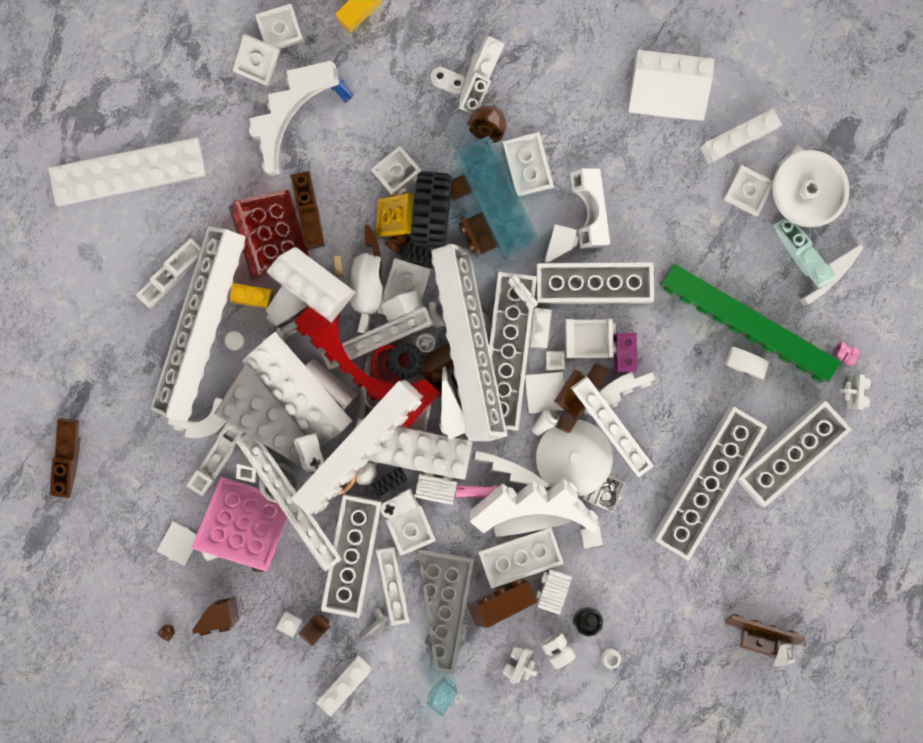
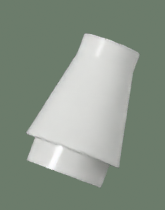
[531,409,559,436]

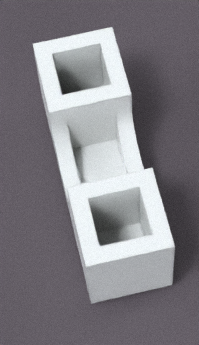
[316,655,372,716]

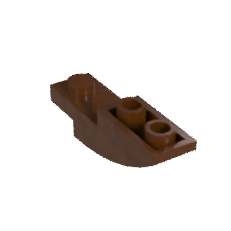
[291,171,325,250]
[50,418,81,498]

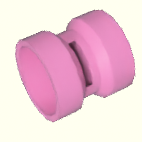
[832,342,859,366]

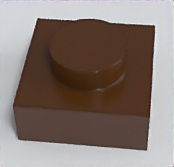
[451,175,471,201]

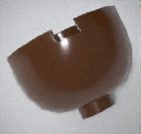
[467,106,507,143]

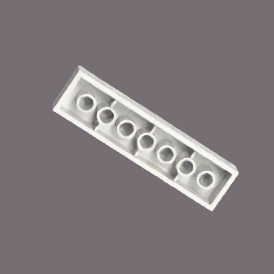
[489,272,537,431]
[291,380,423,515]
[652,407,768,561]

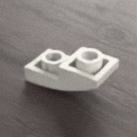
[725,347,769,379]

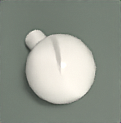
[356,461,377,485]

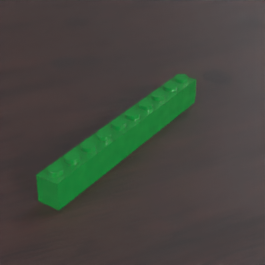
[660,264,841,383]

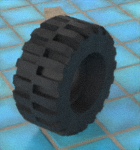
[411,171,452,248]

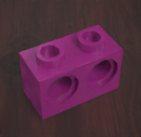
[614,333,637,372]

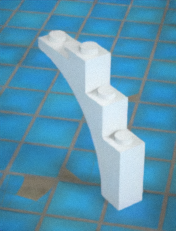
[248,61,339,176]
[470,478,599,533]

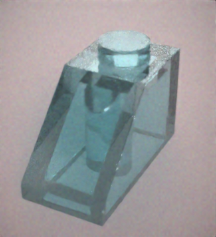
[427,677,457,717]

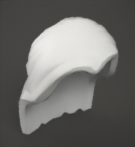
[349,253,383,314]

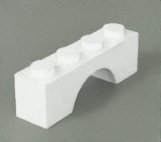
[700,109,782,165]
[570,169,610,249]

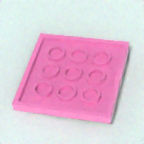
[192,477,288,572]

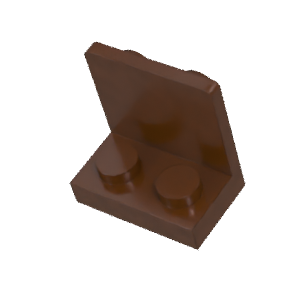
[458,212,497,257]

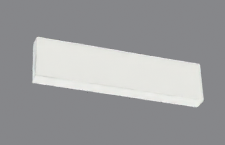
[376,546,410,626]

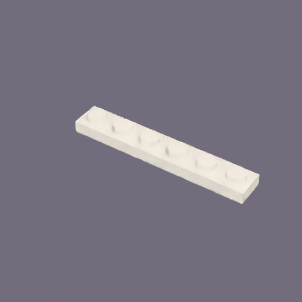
[322,306,434,371]
[571,376,654,478]

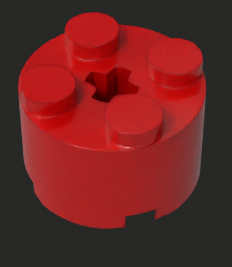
[371,345,411,384]

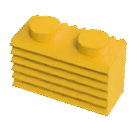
[229,283,274,309]

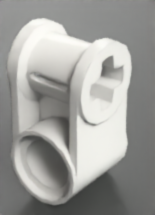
[294,433,324,472]
[381,488,419,518]

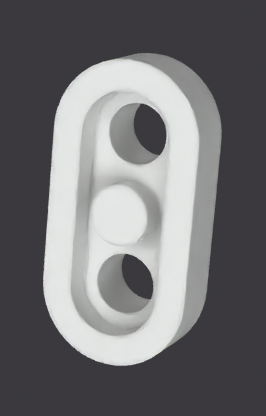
[431,67,465,95]

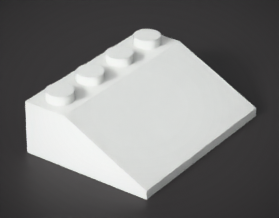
[628,50,715,121]

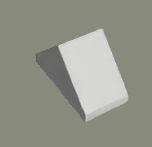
[382,290,424,322]

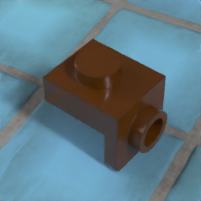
[298,614,331,647]

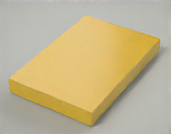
[375,193,414,238]

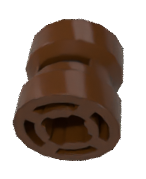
[384,234,411,255]

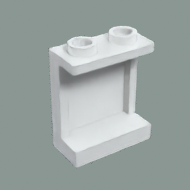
[565,319,616,358]

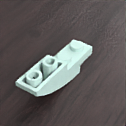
[774,218,835,288]

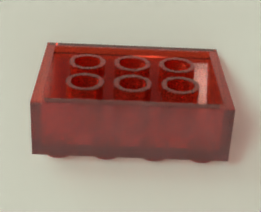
[229,190,310,279]

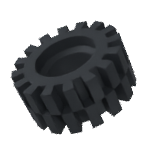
[400,244,434,269]
[388,343,424,378]
[371,467,408,498]

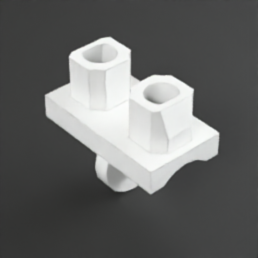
[839,375,871,410]
[503,647,537,684]

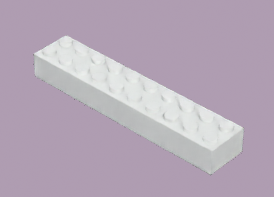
[150,226,246,422]
[431,243,507,442]

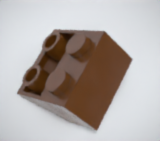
[422,344,458,397]
[192,597,239,636]

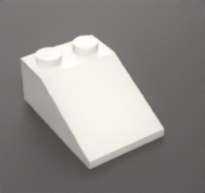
[439,366,466,439]

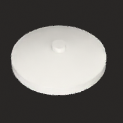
[772,150,849,228]
[536,420,613,496]

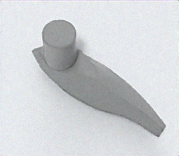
[359,608,389,640]

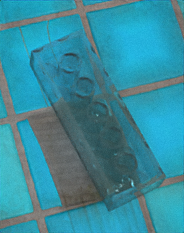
[454,136,540,259]

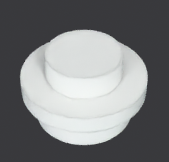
[602,649,621,669]

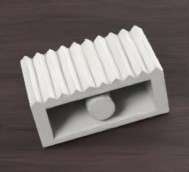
[529,308,552,349]
[415,472,457,505]
[535,568,572,615]

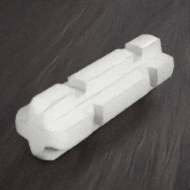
[508,275,538,310]

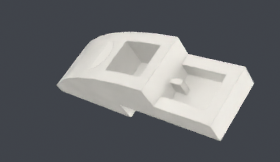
[458,35,504,115]
[583,372,655,416]

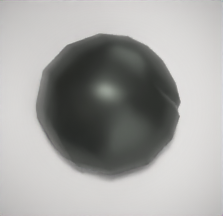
[572,607,603,637]

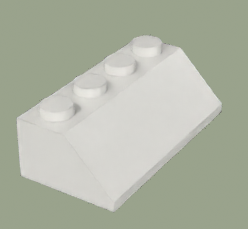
[267,247,356,323]

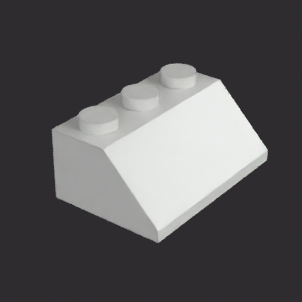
[306,359,358,412]

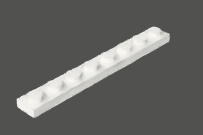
[236,434,342,572]

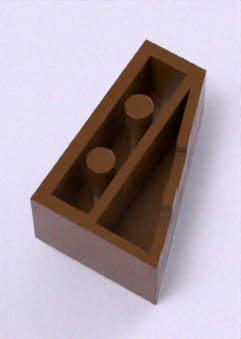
[467,579,537,628]

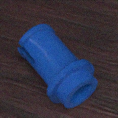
[331,77,354,103]

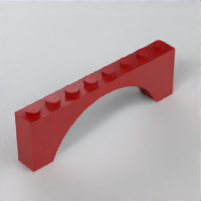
[294,306,440,428]

